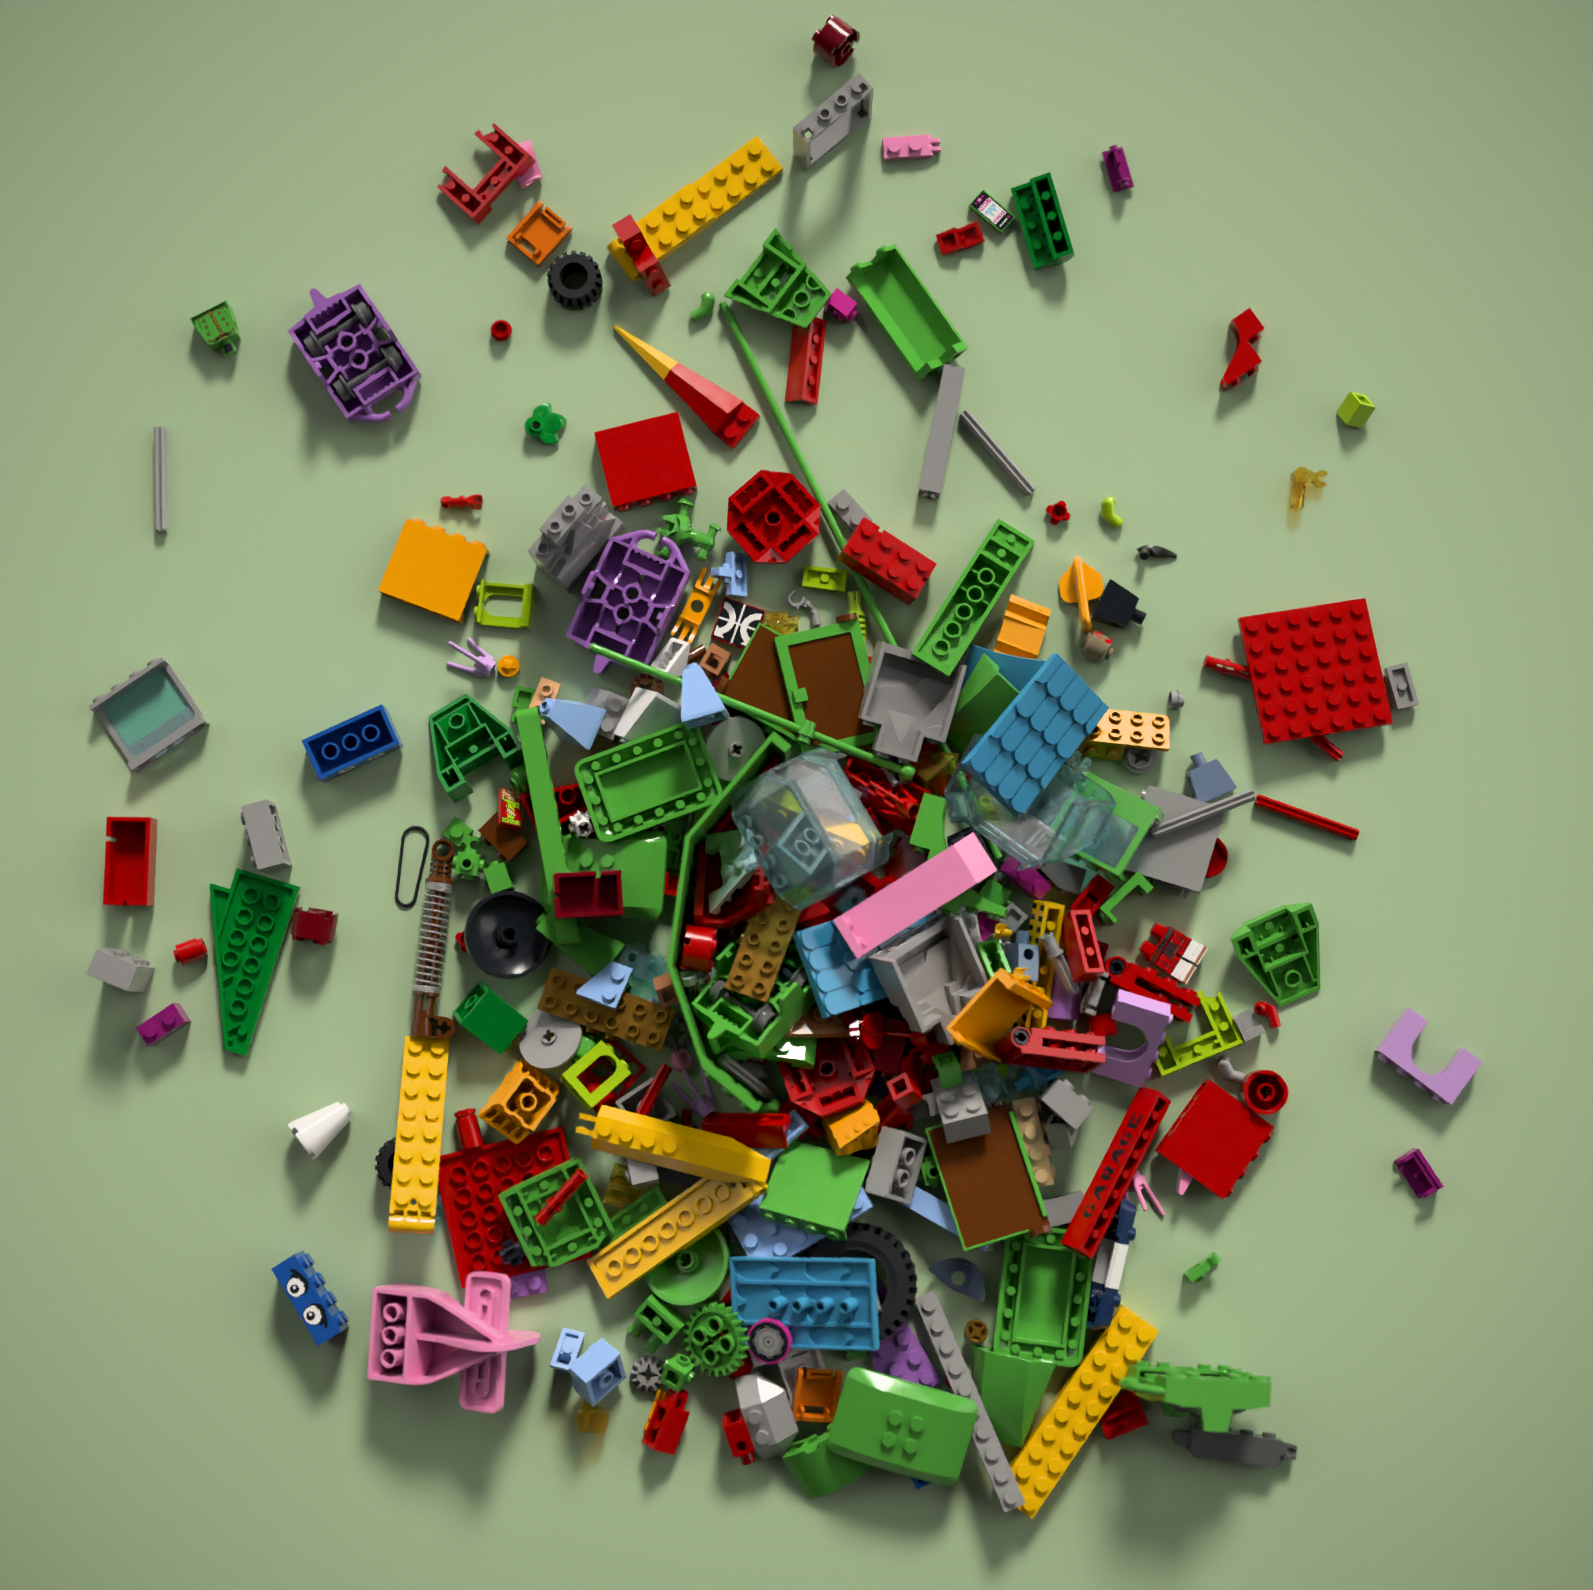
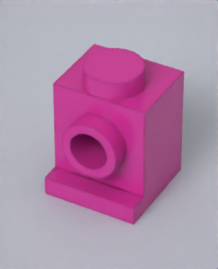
[824,288,858,323]

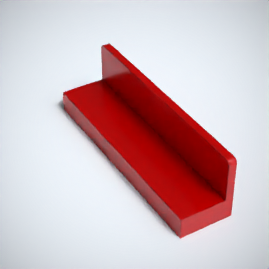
[785,317,827,405]
[701,1112,792,1149]

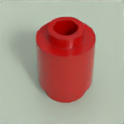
[173,938,208,966]

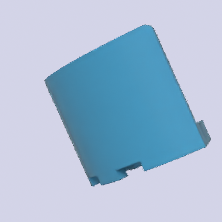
[959,645,1047,694]

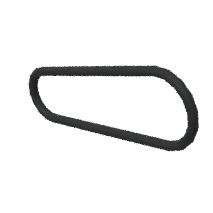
[395,826,430,907]

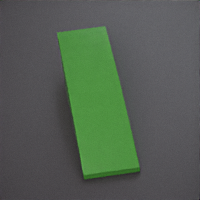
[911,519,1035,677]

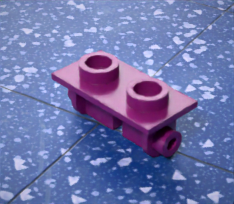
[1102,145,1134,193]

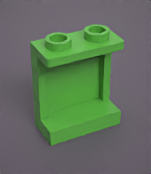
[1096,872,1154,926]

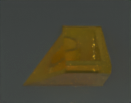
[910,751,960,796]

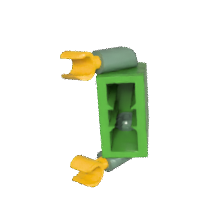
[976,923,1031,981]

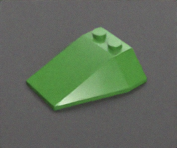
[1230,903,1320,1007]

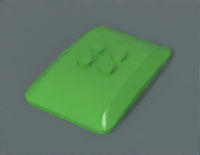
[574,722,722,843]
[539,828,668,920]
[993,1227,1094,1367]
[828,1367,978,1486]

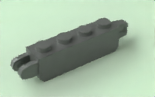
[1170,1423,1297,1467]

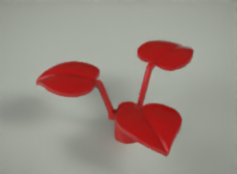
[860,1011,937,1092]

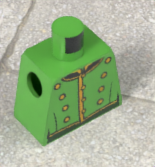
[190,301,241,357]

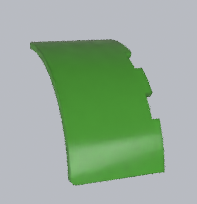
[782,1422,872,1499]

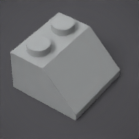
[585,686,630,743]

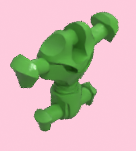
[654,496,721,562]

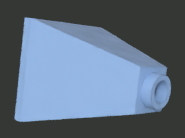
[681,663,730,730]
[539,698,607,750]

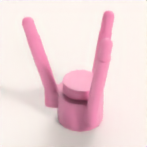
[1124,1171,1165,1216]

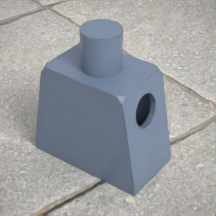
[1186,751,1237,802]
[1004,930,1039,981]

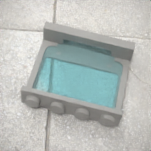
[89,657,210,773]

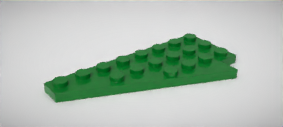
[209,868,301,1056]

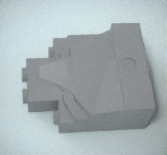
[528,484,625,593]
[858,641,967,764]
[869,914,988,1045]

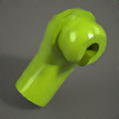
[1101,496,1124,529]

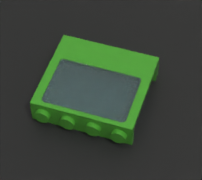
[1045,771,1165,883]

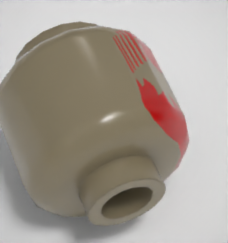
[1080,631,1114,663]

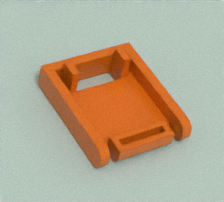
[506,201,572,268]
[791,1367,843,1423]

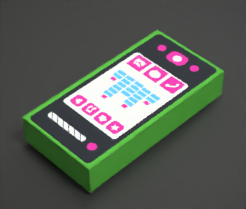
[969,190,1015,235]

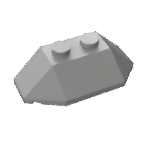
[735,1372,798,1460]

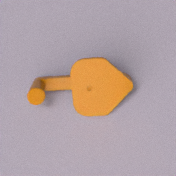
[1059,557,1104,634]

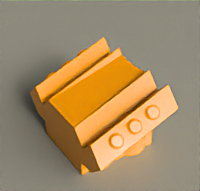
[993,594,1051,659]
[478,1057,561,1144]
[820,1098,880,1156]

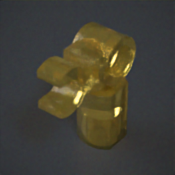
[1289,466,1327,509]

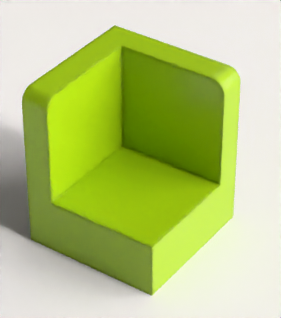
[1337,391,1376,428]

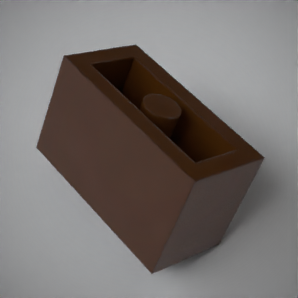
[478,812,530,863]

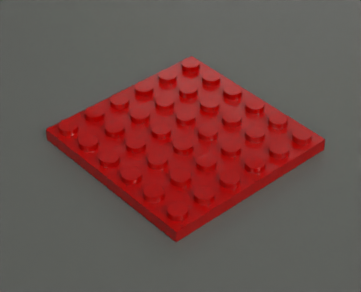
[1237,598,1393,745]
[438,1126,593,1289]

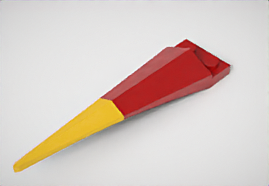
[614,326,761,450]

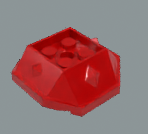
[727,470,821,564]
[777,1037,876,1119]

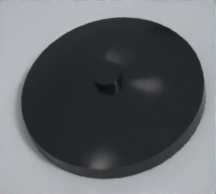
[464,891,552,979]

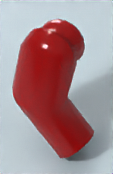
[1254,1001,1281,1029]

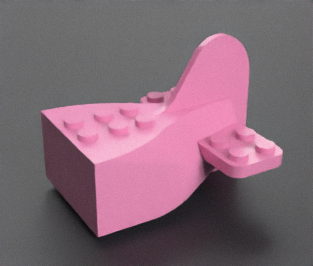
[367,1271,541,1413]

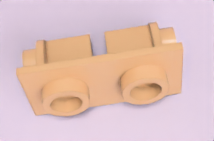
[529,677,562,725]

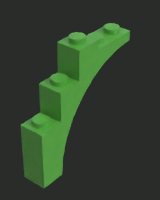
[909,793,1008,921]

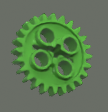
[683,1302,750,1377]

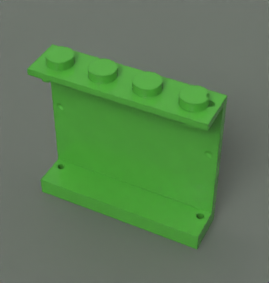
[759,1141,871,1241]

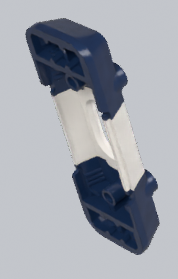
[1086,1197,1136,1330]

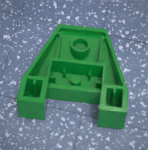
[429,694,524,803]

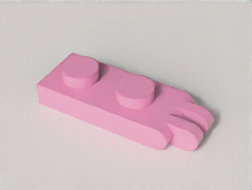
[883,134,941,161]

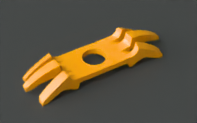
[670,567,722,644]

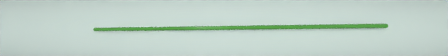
[719,301,1003,860]

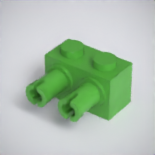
[627,1292,687,1354]

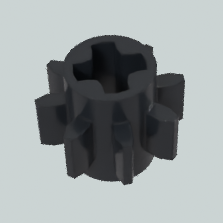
[499,1238,526,1267]

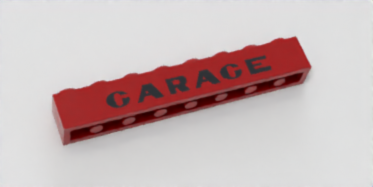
[1060,1087,1171,1259]

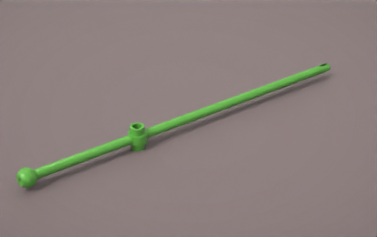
[589,644,916,781]

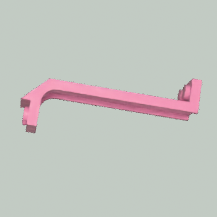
[833,832,997,959]

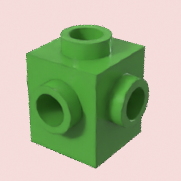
[452,848,485,880]
[918,1155,942,1188]
[659,1353,696,1392]

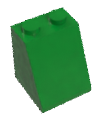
[452,979,529,1055]

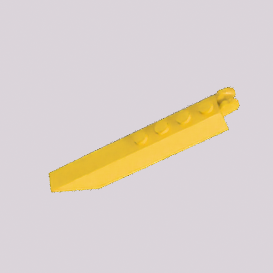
[575,1105,771,1183]

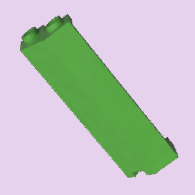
[846,244,968,381]

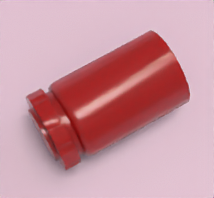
[454,1108,483,1150]

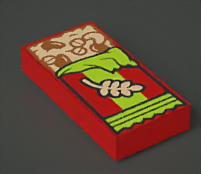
[498,787,521,831]

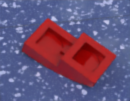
[936,221,985,256]

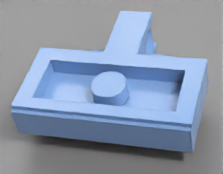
[711,551,747,598]

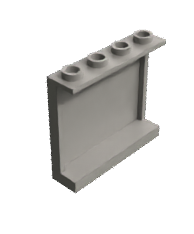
[1123,785,1224,894]

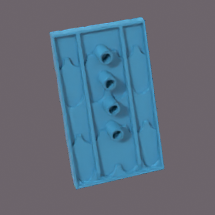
[961,653,1109,817]
[792,911,935,1019]
[729,1256,880,1351]

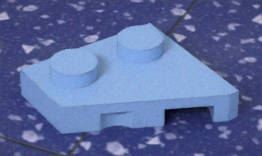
[576,961,633,1011]

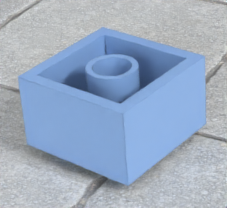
[569,1338,626,1407]

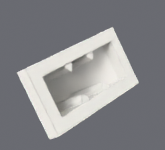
[651,637,690,676]

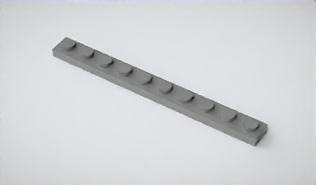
[915,1290,1025,1513]

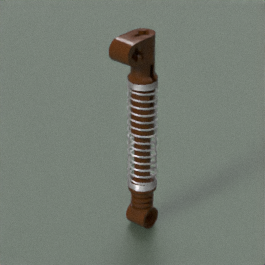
[410,839,456,1039]

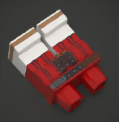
[1138,923,1208,984]

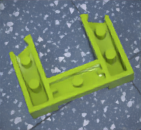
[1140,990,1243,1078]

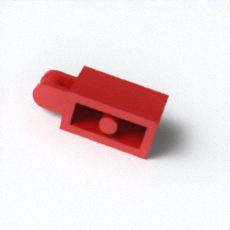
[642,1388,690,1455]

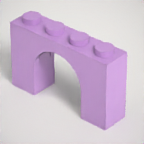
[1091,989,1173,1088]
[1375,1008,1482,1105]

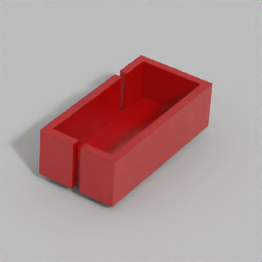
[837,517,937,606]
[103,817,157,907]

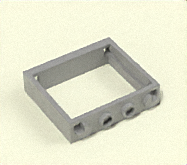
[793,73,873,170]

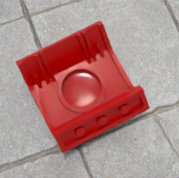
[693,818,778,929]

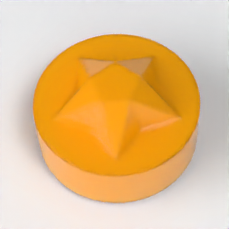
[498,655,520,678]

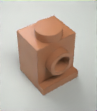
[699,643,731,679]

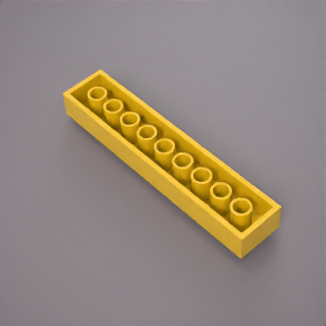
[993,1303,1159,1519]

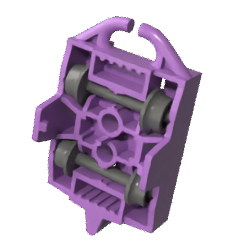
[288,284,422,424]

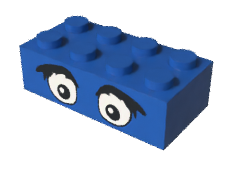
[302,704,404,783]
[272,1251,349,1346]

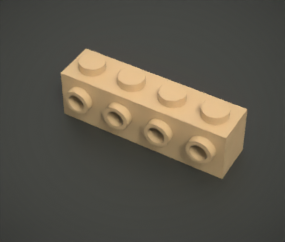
[1010,1096,1057,1187]

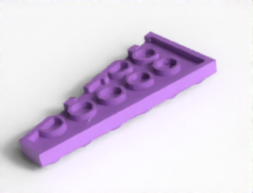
[870,1270,942,1387]

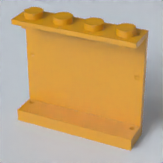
[378,518,490,624]
[946,968,1053,1062]

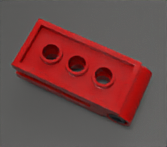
[1103,956,1201,1023]
[995,1026,1105,1074]

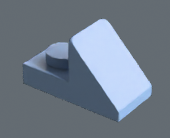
[550,1328,585,1372]

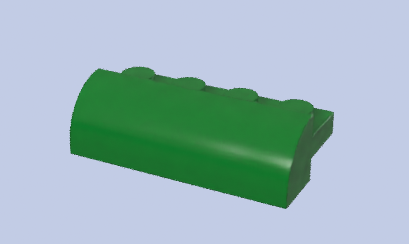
[1010,172,1075,271]

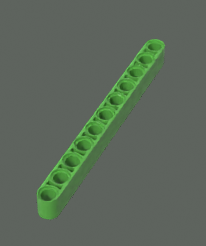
[516,706,581,946]

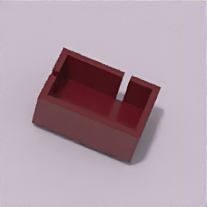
[552,870,624,920]

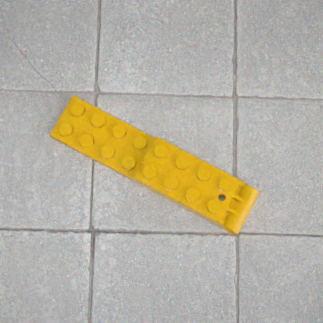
[607,136,783,282]
[388,1036,450,1234]
[586,1178,769,1299]

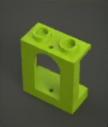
[474,579,535,630]
[560,1040,631,1112]

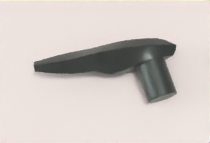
[1136,545,1177,560]

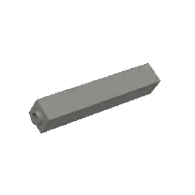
[918,364,965,499]

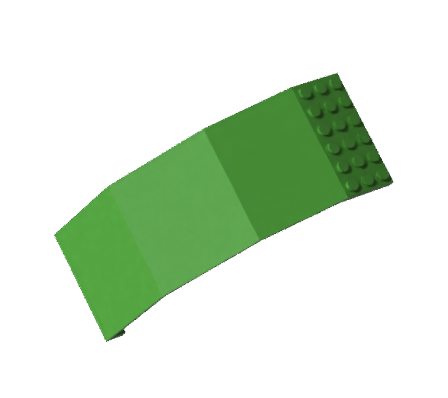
[667,731,792,1113]

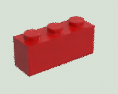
[1061,910,1105,983]

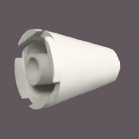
[287,1102,352,1160]

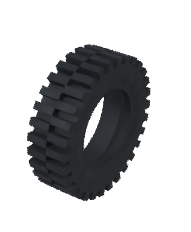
[800,1222,918,1341]

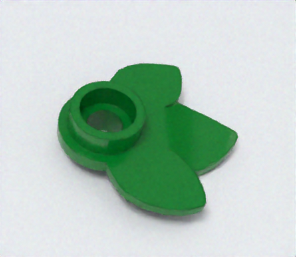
[524,403,567,445]

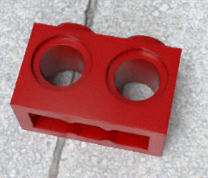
[1067,873,1115,916]

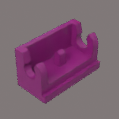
[1394,1148,1444,1199]

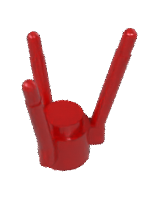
[869,781,920,821]

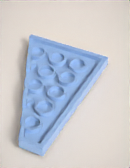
[728,1187,874,1257]

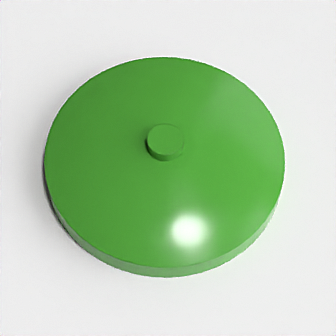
[645,1227,730,1306]

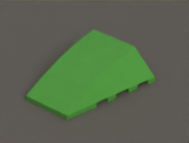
[724,228,832,329]
[947,653,1020,755]
[971,1343,1057,1447]

